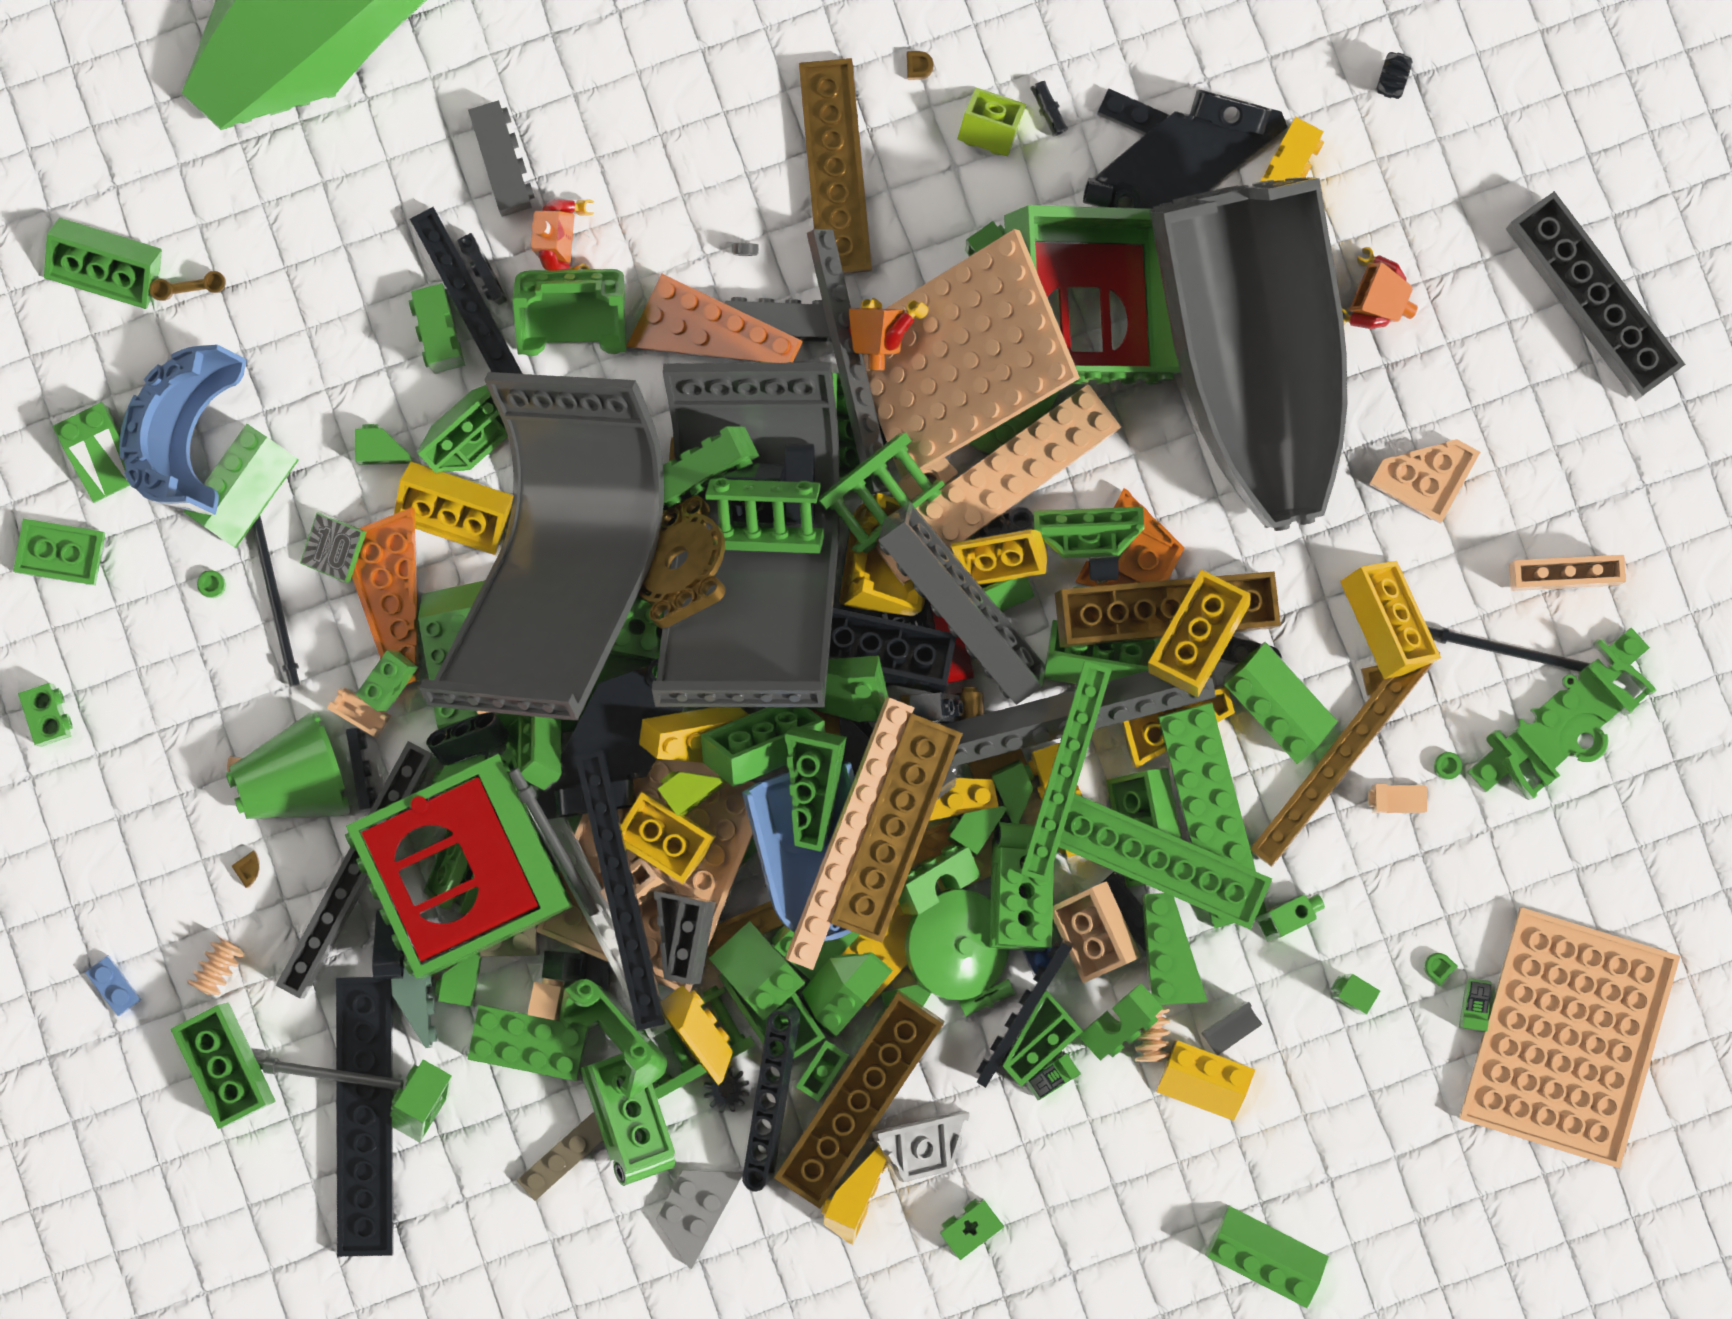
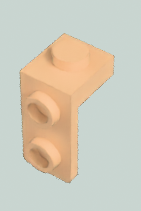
[1368,784,1428,813]

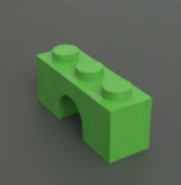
[898,844,981,915]
[1079,983,1163,1061]

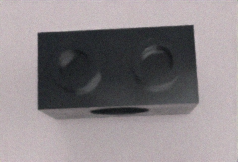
[909,693,964,725]

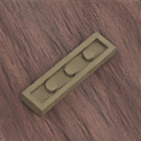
[517,1112,603,1201]

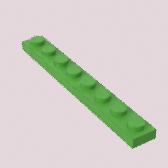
[1020,661,1112,883]

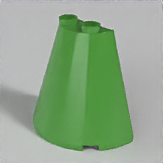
[225,711,350,819]

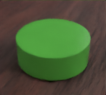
[197,570,226,598]
[1433,752,1462,780]

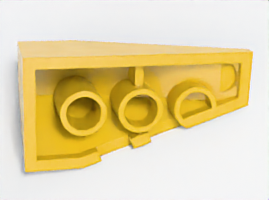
[821,1146,888,1245]

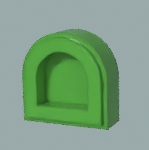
[1424,953,1458,986]

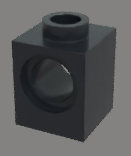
[542,950,587,981]

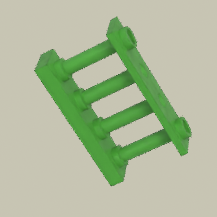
[817,432,945,553]
[705,478,824,553]
[643,985,756,1099]

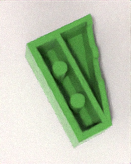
[408,283,466,374]

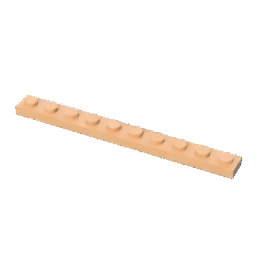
[785,697,914,970]

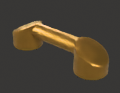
[149,271,226,301]

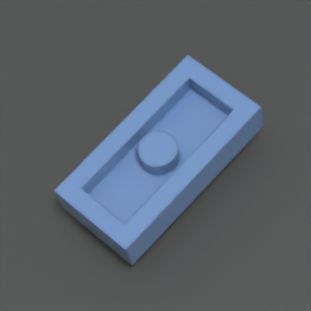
[85,956,142,1016]

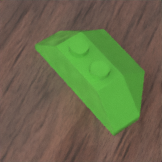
[417,385,508,473]
[1034,507,1144,558]
[802,952,893,1039]

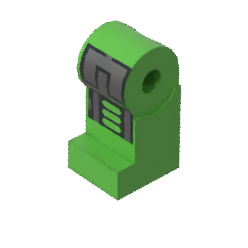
[1458,978,1491,1031]
[1026,1053,1081,1101]

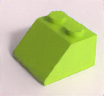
[957,87,1027,157]
[658,771,728,816]

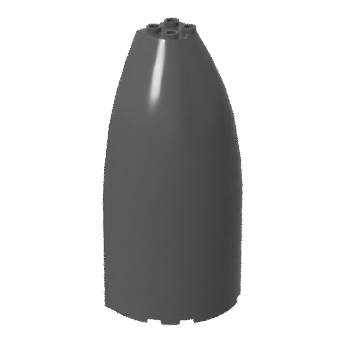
[1149,177,1348,531]

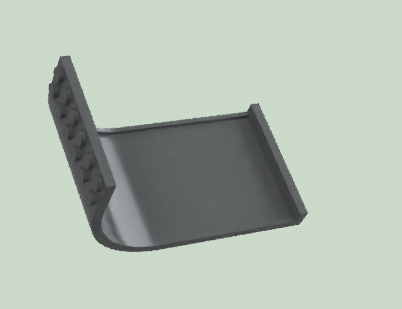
[652,362,840,707]
[419,372,664,720]

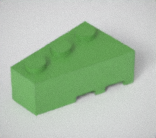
[506,715,562,790]
[1001,990,1083,1087]

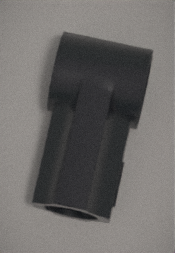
[1089,555,1119,585]

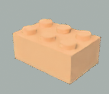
[1053,881,1141,983]

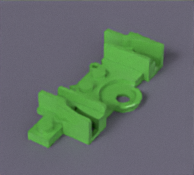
[1467,627,1657,800]

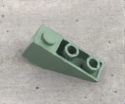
[391,967,437,1049]

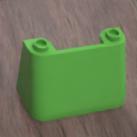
[513,269,627,356]
[559,979,667,1100]

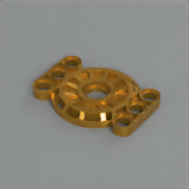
[638,496,726,628]

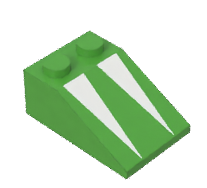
[53,402,131,503]

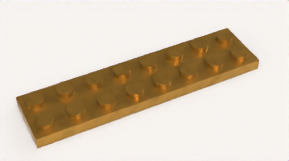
[799,58,872,274]
[830,713,963,943]

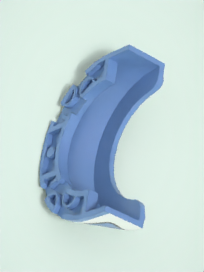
[119,344,247,515]

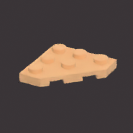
[1369,439,1481,524]

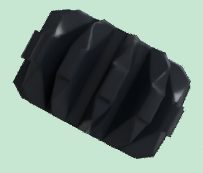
[1376,52,1413,99]
[703,1066,750,1113]

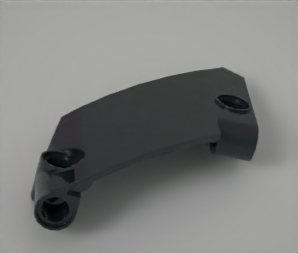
[1083,89,1288,209]
[536,658,684,819]

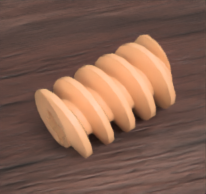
[187,934,245,996]
[1135,1006,1170,1062]

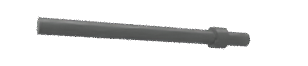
[508,767,599,916]
[256,1057,404,1090]

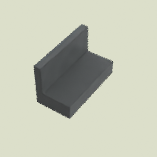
[1201,1002,1263,1055]

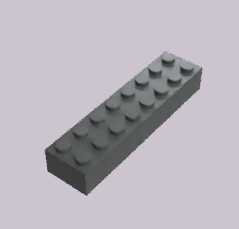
[1506,191,1686,402]
[878,501,1045,705]

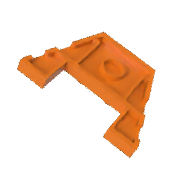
[1075,488,1185,587]

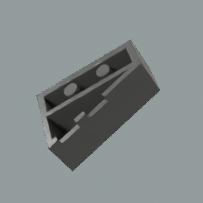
[654,891,716,985]

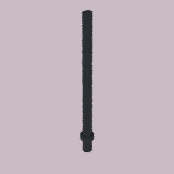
[252,515,300,687]
[1427,626,1590,672]

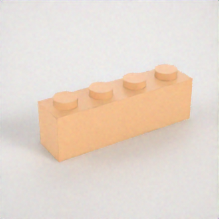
[1509,555,1626,591]

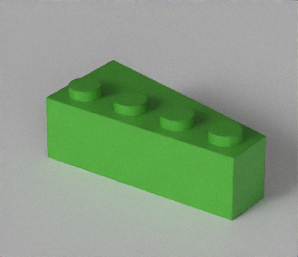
[785,725,846,852]

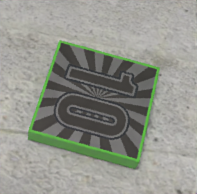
[300,512,367,583]

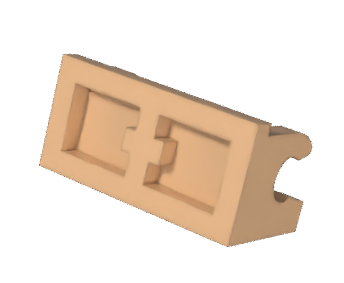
[327,687,392,739]

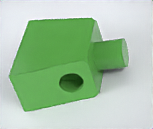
[1256,894,1325,942]

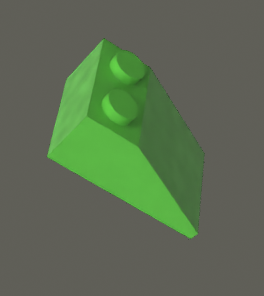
[808,656,888,722]
[709,921,805,1021]

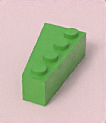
[663,426,759,508]
[1142,893,1208,1005]

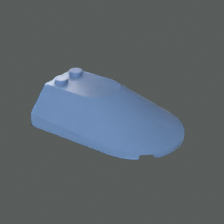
[742,761,855,941]

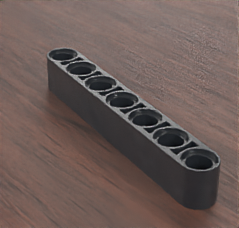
[742,1003,800,1192]

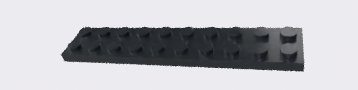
[336,977,394,1257]

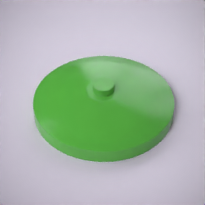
[905,889,1010,1000]

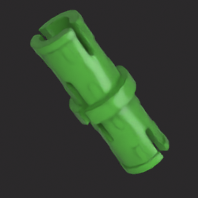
[959,978,1016,1018]

